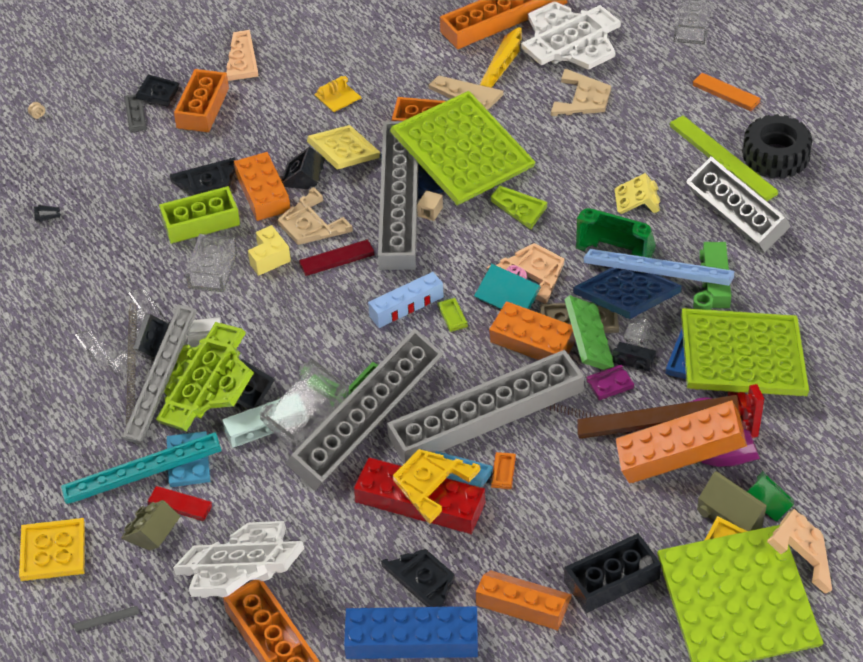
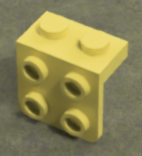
[615,173,660,214]

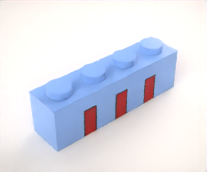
[368,272,444,328]

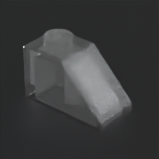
[624,317,652,348]

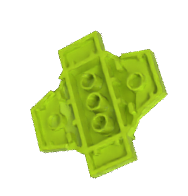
[156,322,254,432]

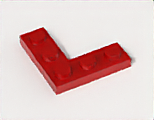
[728,384,764,438]

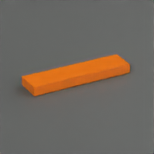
[693,73,761,111]

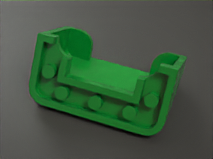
[576,208,656,258]

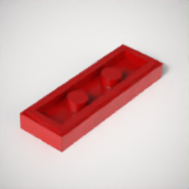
[147,486,212,521]

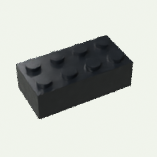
[564,533,661,613]

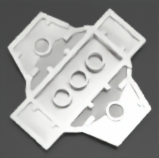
[521,1,621,70]
[173,521,304,598]

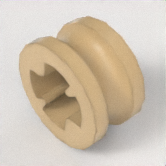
[28,102,45,119]

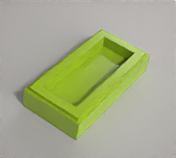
[437,298,468,332]

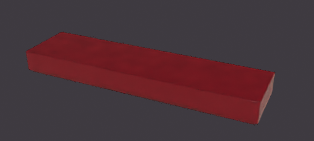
[299,239,375,276]

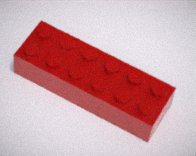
[354,457,486,534]

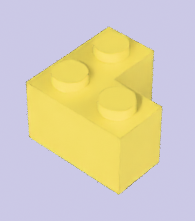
[248,225,291,276]

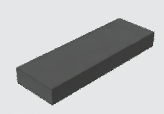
[124,94,147,132]

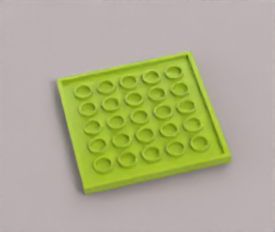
[390,91,536,206]
[681,308,809,396]
[657,525,823,662]

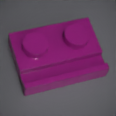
[586,364,634,400]

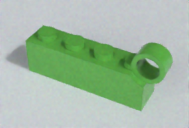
[693,242,731,310]

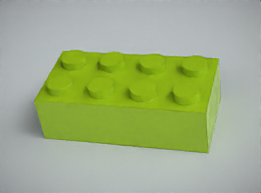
[159,186,240,244]

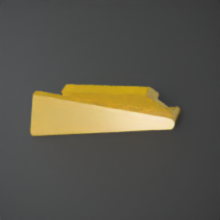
[480,27,522,88]

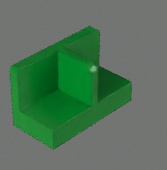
[747,471,794,521]

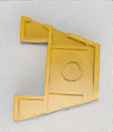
[393,449,480,524]

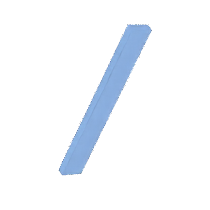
[584,249,734,286]

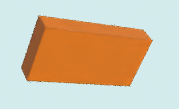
[491,452,516,489]

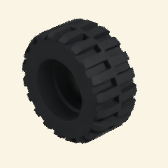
[742,114,813,179]

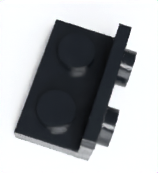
[612,341,657,372]

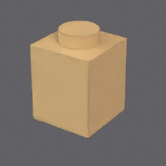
[417,191,443,221]

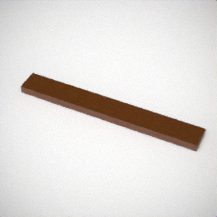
[577,395,739,439]

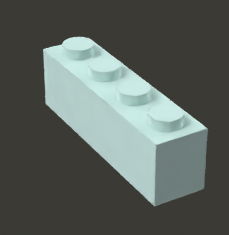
[222,393,307,448]

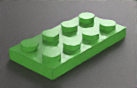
[564,295,614,370]

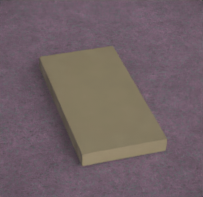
[540,302,619,333]

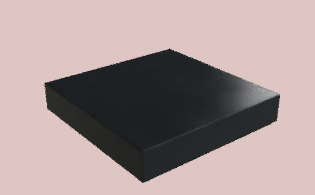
[136,74,180,107]

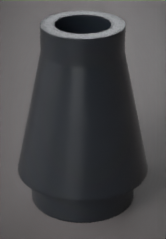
[34,204,60,222]

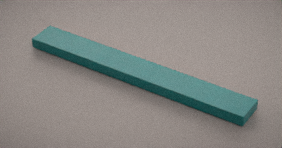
[61,432,222,504]

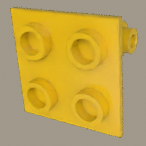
[314,76,361,112]

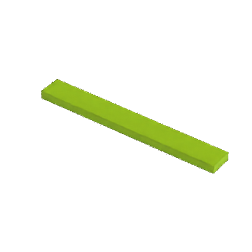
[670,115,778,201]

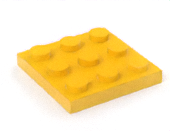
[19,518,85,581]

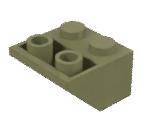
[121,500,181,551]

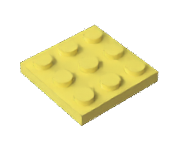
[307,125,380,169]

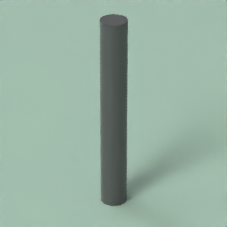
[74,606,139,632]

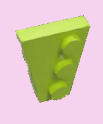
[491,185,547,230]

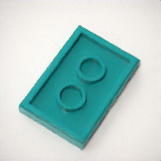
[474,264,541,309]

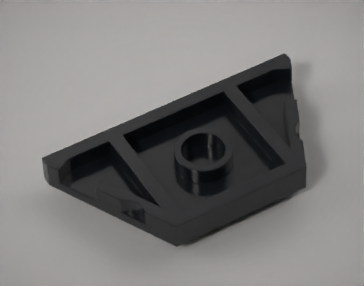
[170,157,236,196]
[381,549,455,607]

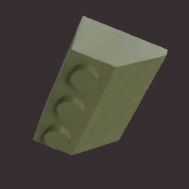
[697,471,766,531]

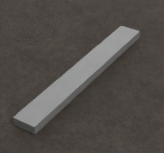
[122,304,197,445]

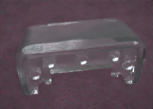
[260,358,349,453]

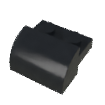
[133,313,170,361]

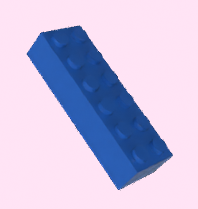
[344,606,478,659]

